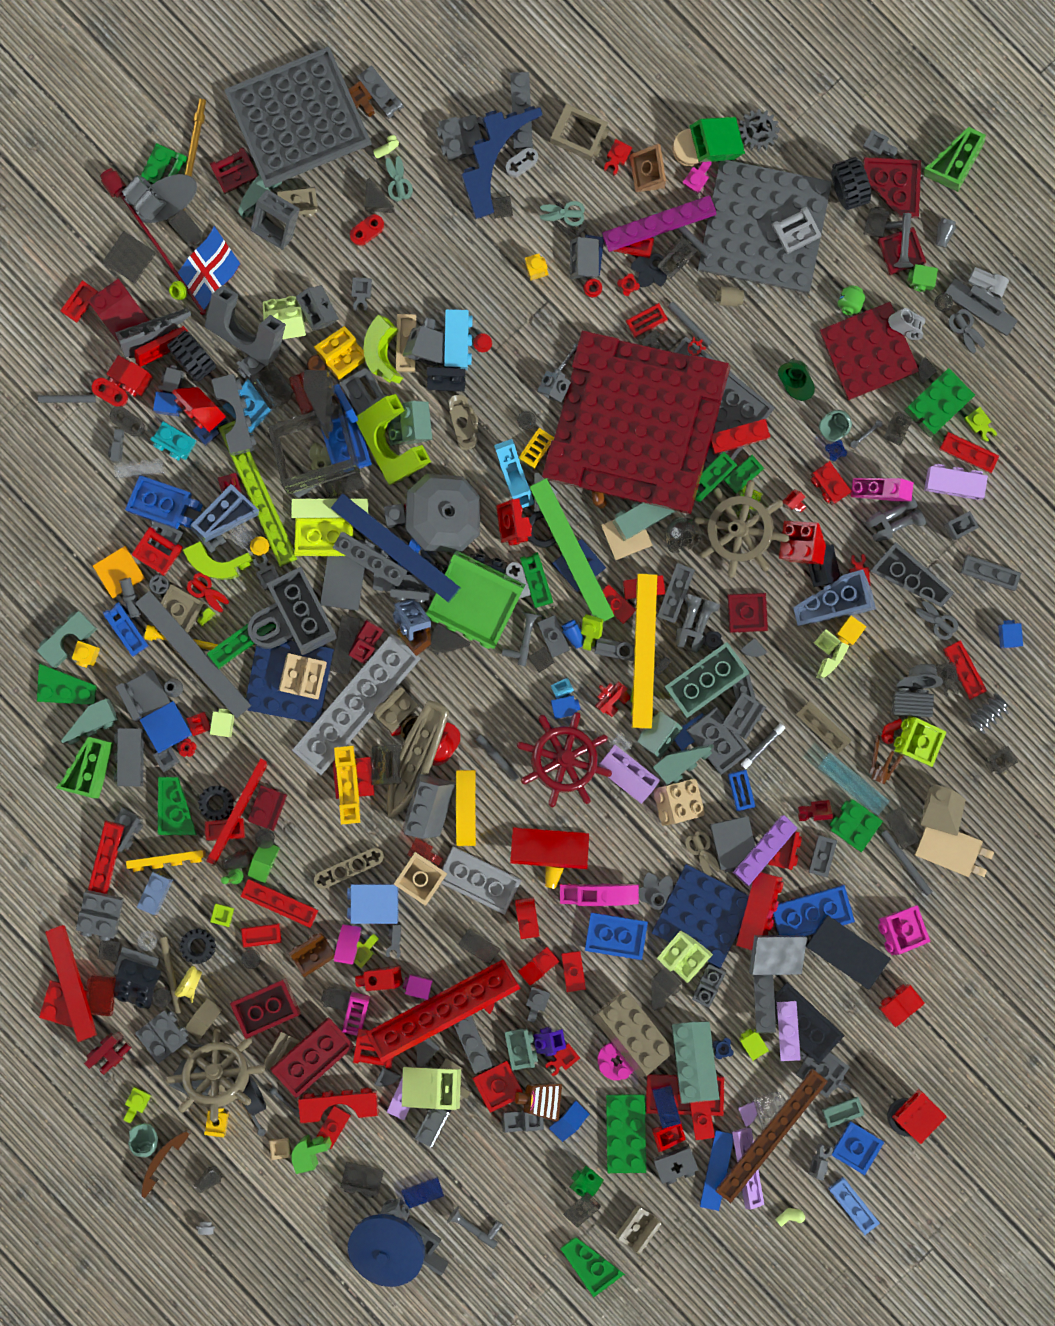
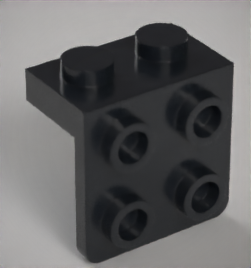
[114,959,161,1009]

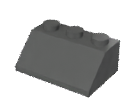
[403,774,456,839]

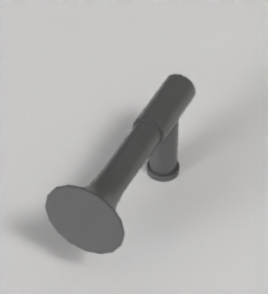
[886,213,914,268]
[502,612,541,666]
[447,1206,503,1249]

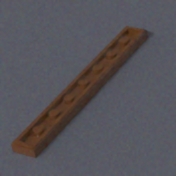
[715,1068,828,1204]

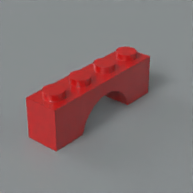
[298,1087,379,1123]

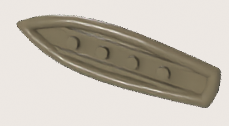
[387,700,449,819]

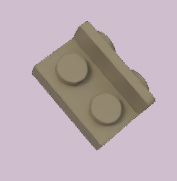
[374,687,419,733]

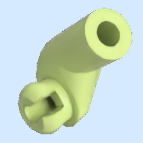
[373,135,399,158]
[775,1208,805,1227]

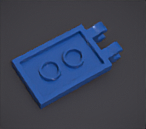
[125,475,203,529]

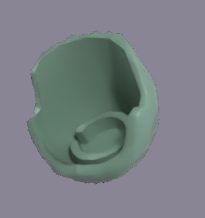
[818,410,852,442]
[128,1123,158,1158]

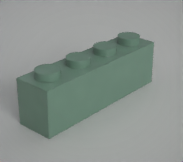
[613,502,677,541]

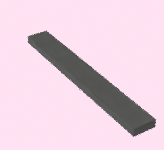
[135,591,252,718]

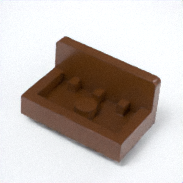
[288,933,335,977]

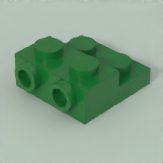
[829,799,883,853]

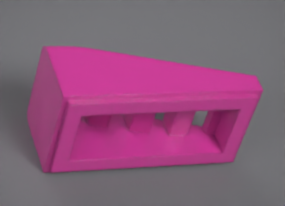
[342,992,370,1036]

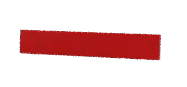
[206,758,268,866]
[45,925,97,1042]

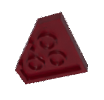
[863,157,921,218]

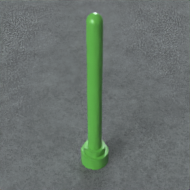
[221,868,244,884]

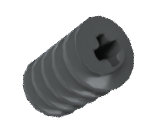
[966,693,1009,735]

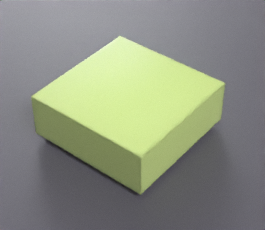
[814,629,840,655]

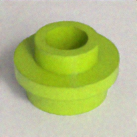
[169,281,187,300]

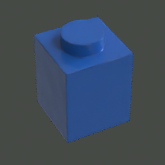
[153,392,183,417]
[998,620,1023,649]
[551,695,580,720]

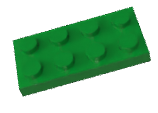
[606,1094,646,1174]

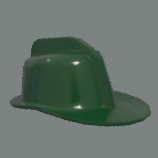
[778,358,815,401]

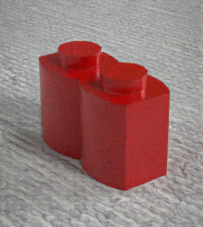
[879,984,925,1028]

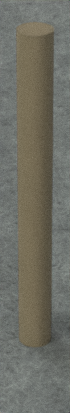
[159,937,183,1014]

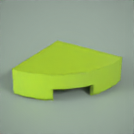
[197,608,216,626]

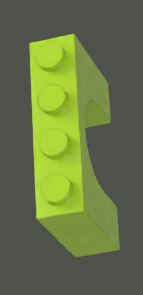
[356,394,431,485]

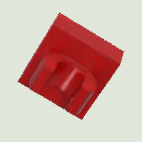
[783,489,806,513]
[186,712,211,736]

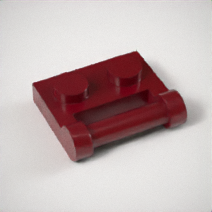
[209,147,258,194]

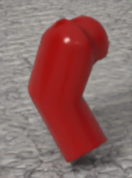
[881,719,902,744]

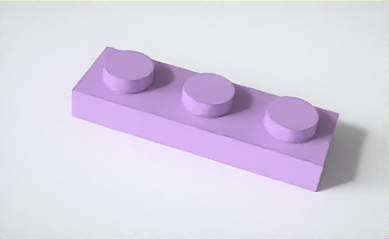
[777,1001,801,1061]

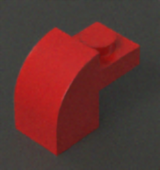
[515,897,540,939]

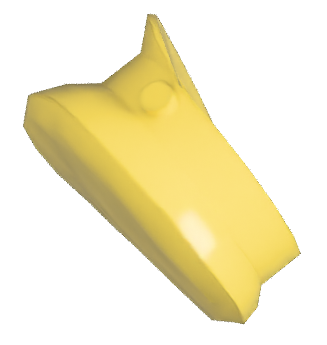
[174,966,202,1003]

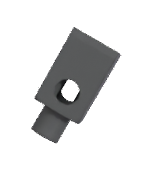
[403,318,444,367]

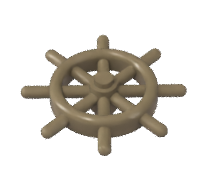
[693,480,789,578]
[166,1028,265,1122]

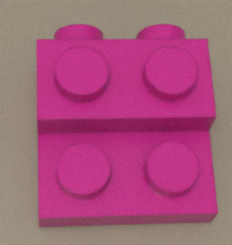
[878,905,931,955]

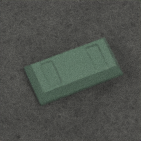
[822,1097,865,1128]

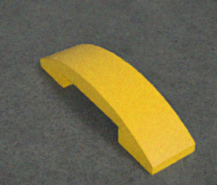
[334,746,361,825]
[456,770,476,846]

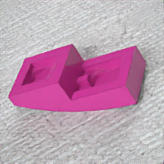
[334,924,361,964]

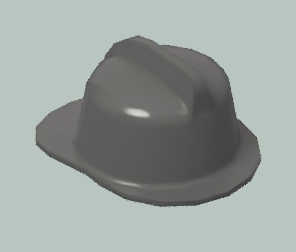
[896,664,943,691]

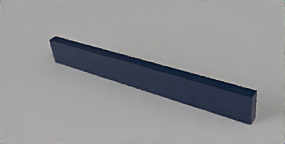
[331,493,461,603]

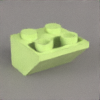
[263,296,306,339]

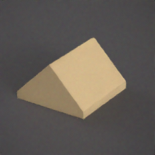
[394,852,447,906]

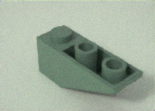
[61,699,118,745]
[653,744,714,785]

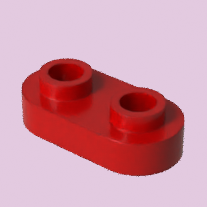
[350,214,384,246]
[92,378,128,408]

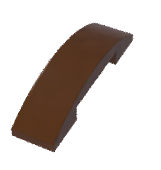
[141,1129,192,1199]

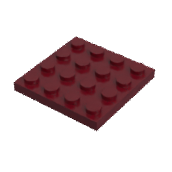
[819,302,919,401]

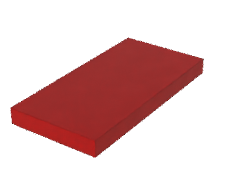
[510,827,589,869]
[646,1074,724,1116]

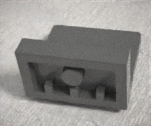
[115,670,170,721]

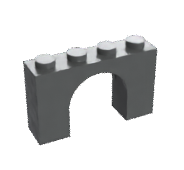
[205,285,286,366]

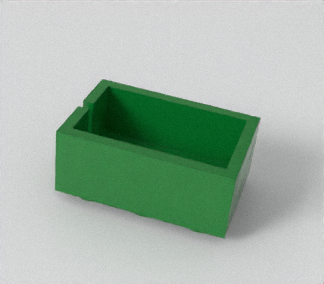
[904,368,975,438]

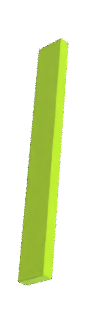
[219,420,298,567]

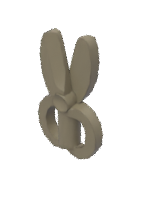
[685,831,720,876]

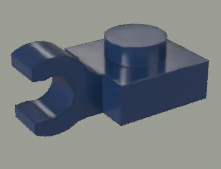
[193,418,228,446]

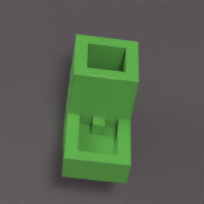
[292,1134,332,1174]

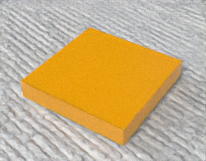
[93,546,146,599]

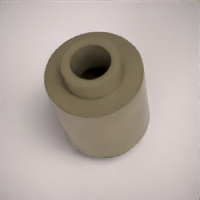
[715,286,744,307]

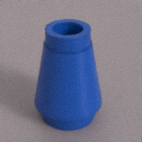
[561,619,584,649]

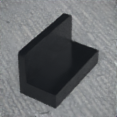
[808,544,841,588]

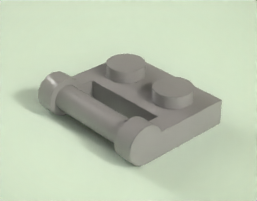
[772,207,822,254]

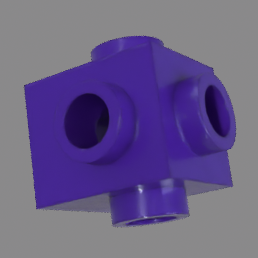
[533,1027,566,1056]

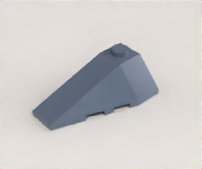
[793,570,876,626]

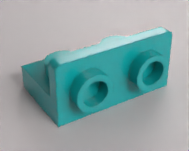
[150,421,197,461]

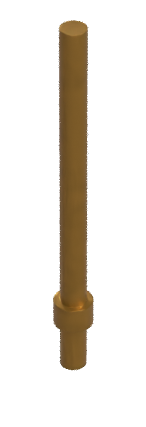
[181,99,206,212]

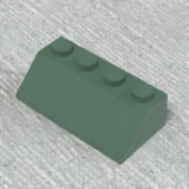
[663,642,749,718]
[671,1022,719,1104]

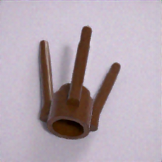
[869,735,903,784]

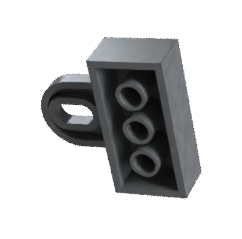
[248,567,337,656]

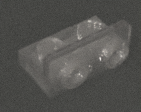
[753,1092,793,1131]

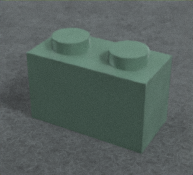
[637,711,683,759]

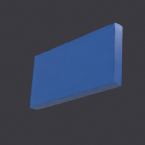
[773,885,855,936]

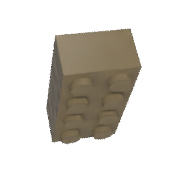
[592,990,675,1078]

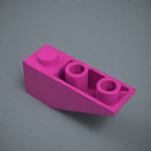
[851,478,914,501]

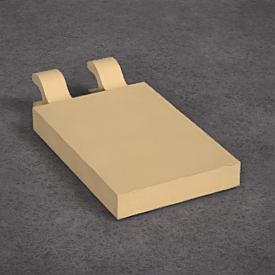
[914,827,994,877]

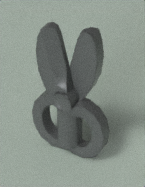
[948,309,985,354]
[916,601,958,640]

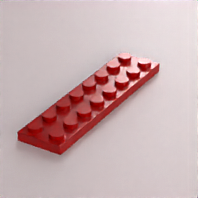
[367,959,520,1063]

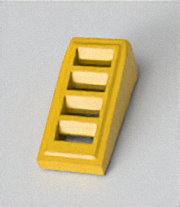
[519,428,554,470]

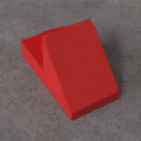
[518,947,559,986]

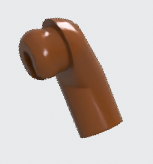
[592,491,607,509]

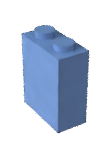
[347,884,398,924]

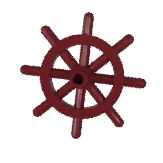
[517,712,612,807]

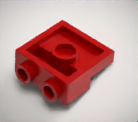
[496,499,532,546]

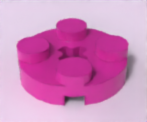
[597,1042,634,1080]

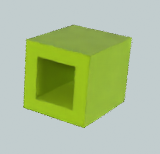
[739,1028,769,1061]

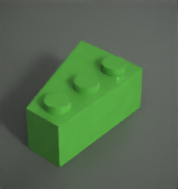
[924,127,986,192]
[56,737,114,798]

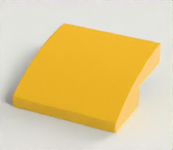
[314,326,365,380]

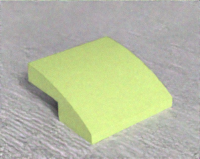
[816,643,849,679]
[657,931,713,983]

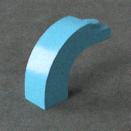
[494,439,534,508]

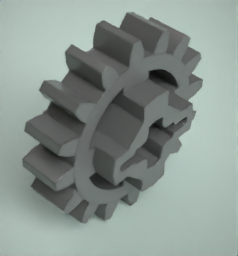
[739,109,780,152]

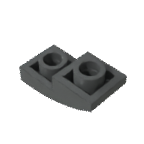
[692,962,726,1008]

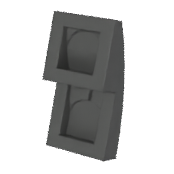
[501,1110,544,1133]

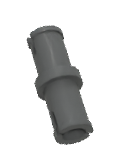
[119,577,141,618]

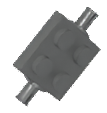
[795,1049,852,1098]

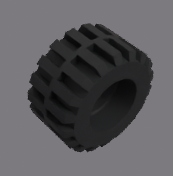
[831,157,871,210]
[167,330,216,382]

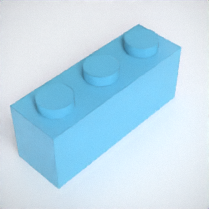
[444,309,473,370]

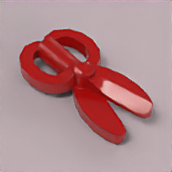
[187,573,229,612]

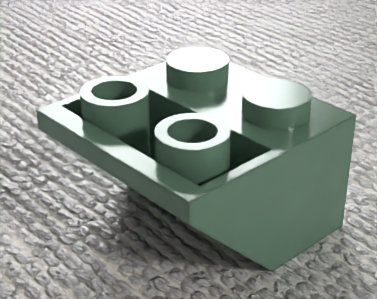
[388,401,433,446]

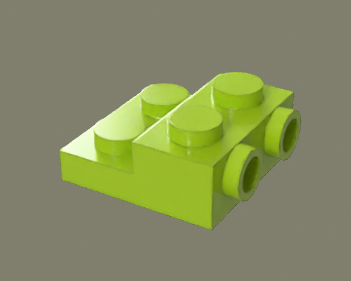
[894,716,946,767]

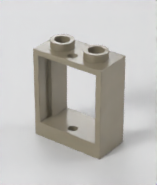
[550,104,609,161]

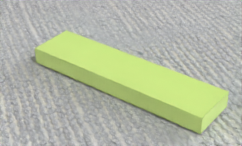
[292,499,368,519]

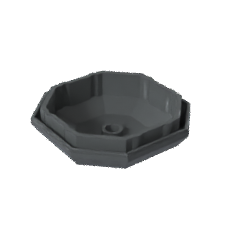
[406,474,481,553]

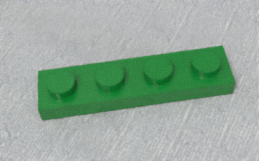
[207,623,276,670]

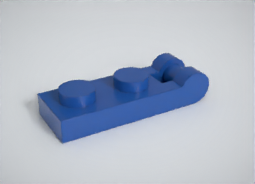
[103,602,149,657]

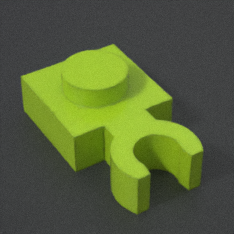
[964,407,997,443]

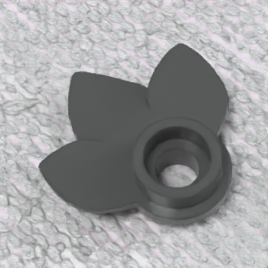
[639,872,673,910]

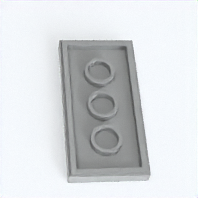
[441,846,522,915]

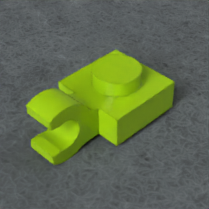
[581,614,604,651]
[354,933,379,968]
[123,1087,152,1123]

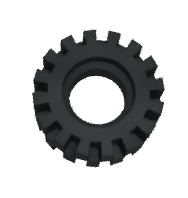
[198,786,235,820]
[180,928,216,964]

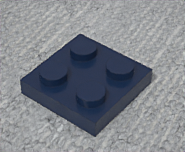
[552,539,606,592]

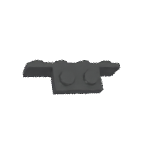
[944,279,1017,336]
[333,532,408,586]
[373,573,436,602]
[407,1217,448,1275]

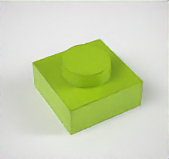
[210,903,235,927]

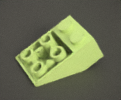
[402,1067,461,1110]

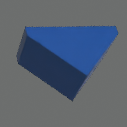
[549,1100,589,1142]

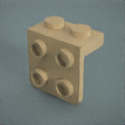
[653,779,705,826]

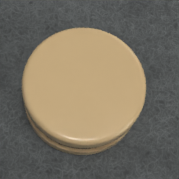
[672,129,702,167]

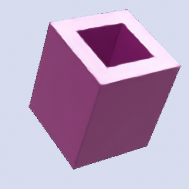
[403,974,433,1000]

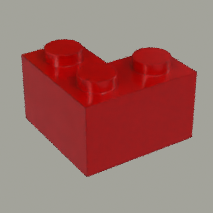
[106,355,154,397]

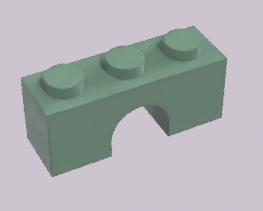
[37,611,98,668]

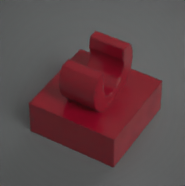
[218,473,242,493]

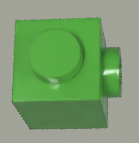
[907,264,938,292]

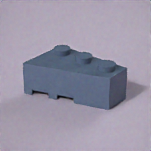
[191,484,259,542]

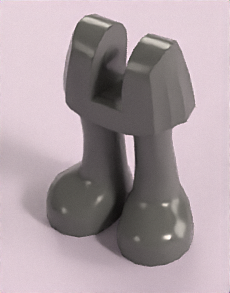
[865,495,926,542]
[676,594,720,653]

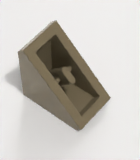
[185,998,223,1041]

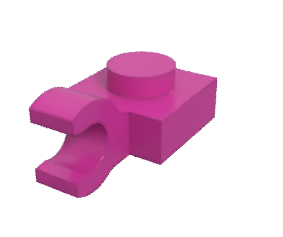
[682,162,712,194]

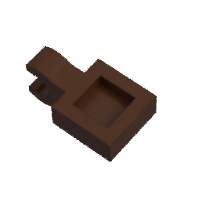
[348,81,375,117]

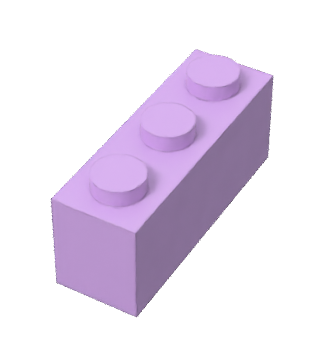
[924,464,988,500]
[598,745,660,804]

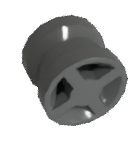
[149,575,171,595]

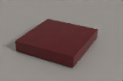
[877,227,926,276]
[727,593,768,633]

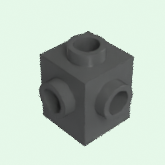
[537,370,571,403]
[379,1198,410,1221]

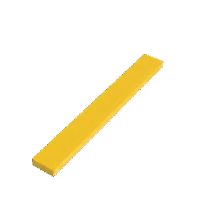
[632,574,657,729]

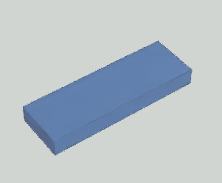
[828,1176,880,1235]

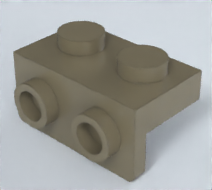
[277,186,318,217]
[615,1205,661,1254]

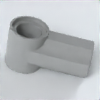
[968,267,1009,299]

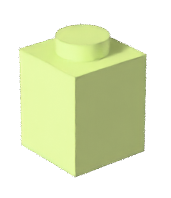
[210,709,234,737]

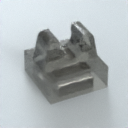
[639,329,662,349]

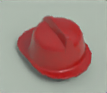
[432,723,460,766]

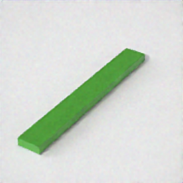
[529,478,614,622]

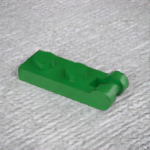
[695,452,737,503]
[520,552,553,608]

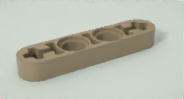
[314,847,384,889]

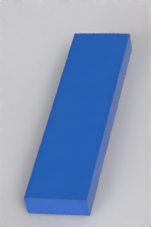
[700,1130,734,1211]

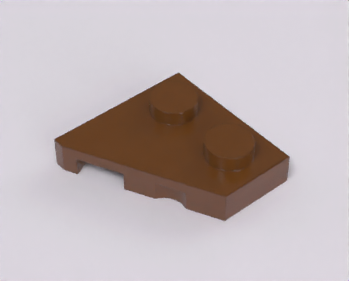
[396,608,431,656]

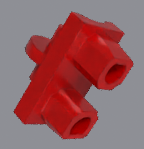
[595,681,631,717]

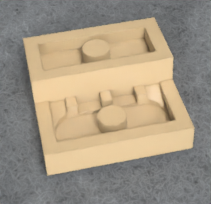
[601,520,653,560]
[278,653,327,699]

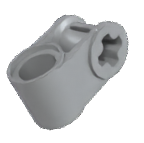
[888,308,925,340]
[506,562,530,598]

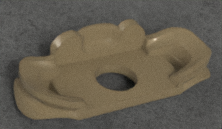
[448,395,479,450]

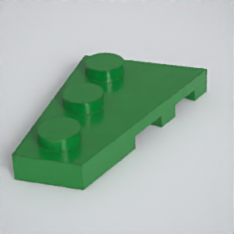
[37,664,97,705]
[158,777,197,835]
[560,1237,625,1298]

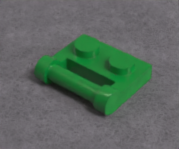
[141,143,187,184]

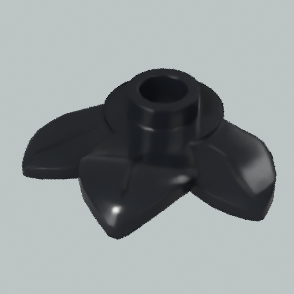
[630,253,667,287]

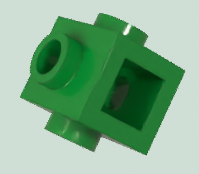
[569,1166,604,1202]

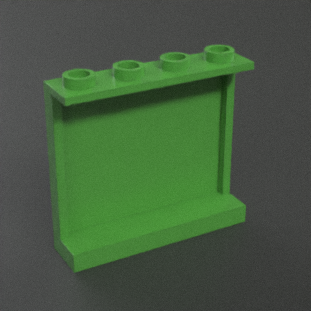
[426,551,526,649]

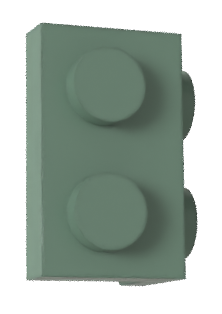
[505,1027,538,1071]

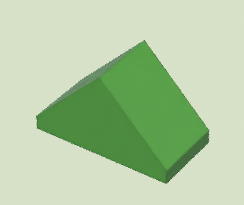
[247,840,280,883]

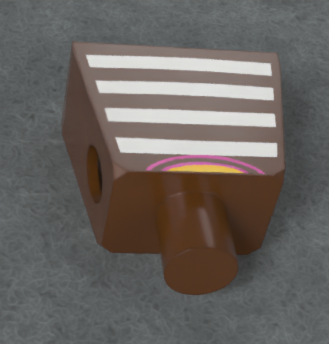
[515,1082,562,1121]

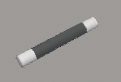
[740,723,785,769]

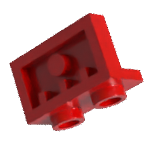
[810,461,852,506]
[768,831,802,870]

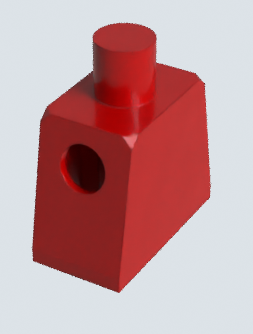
[355,965,403,991]

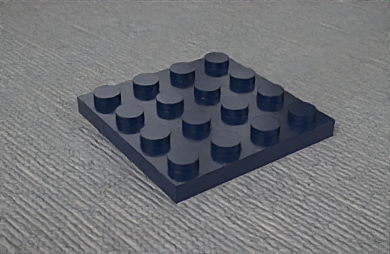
[246,640,334,723]
[651,864,749,968]

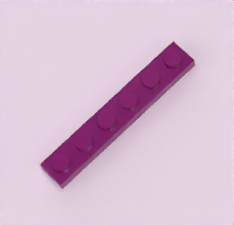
[602,195,716,252]

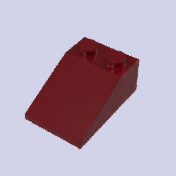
[87,278,149,343]

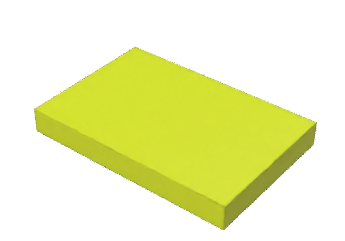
[294,518,353,556]

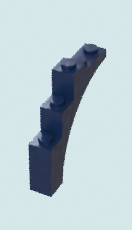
[461,106,543,220]

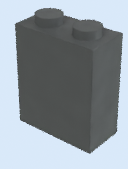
[709,816,755,873]

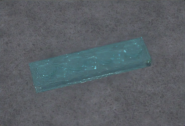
[817,752,890,816]

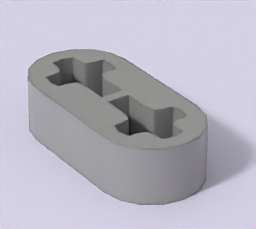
[506,148,538,178]

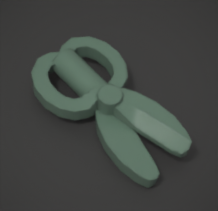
[386,156,413,202]
[540,201,585,226]

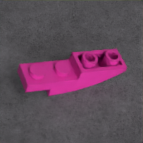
[560,883,639,906]

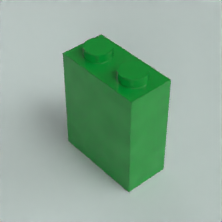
[690,117,745,162]

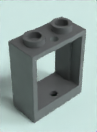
[250,189,300,250]

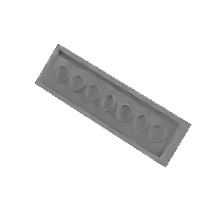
[292,634,421,775]

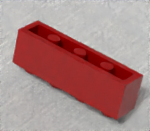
[736,872,783,950]

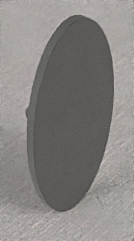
[134,174,197,223]

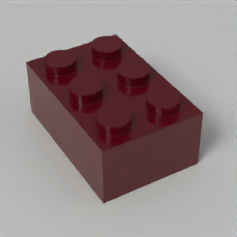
[230,978,301,1039]

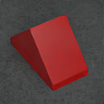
[652,1121,686,1152]

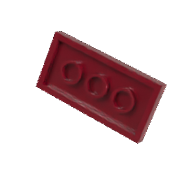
[270,1017,354,1098]

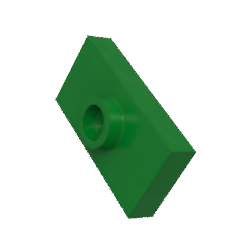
[723,455,765,494]

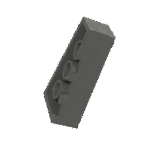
[870,542,954,607]

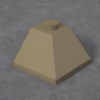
[920,784,966,836]

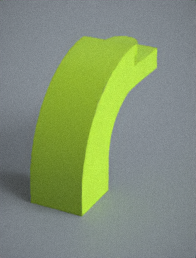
[364,314,403,384]
[183,541,253,580]

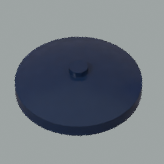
[348,1214,425,1287]

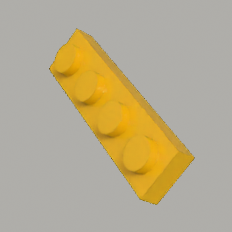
[126,850,206,872]

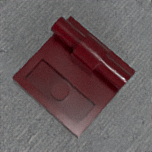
[84,1032,132,1075]

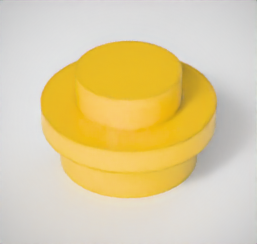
[250,536,269,556]

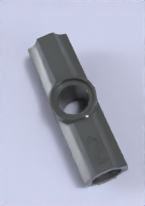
[594,638,635,662]

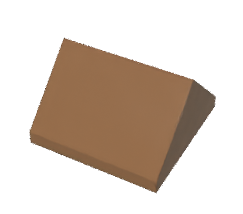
[630,144,666,192]

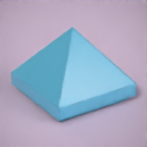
[551,678,574,698]

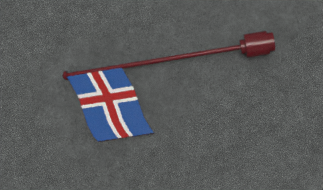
[100,168,240,315]

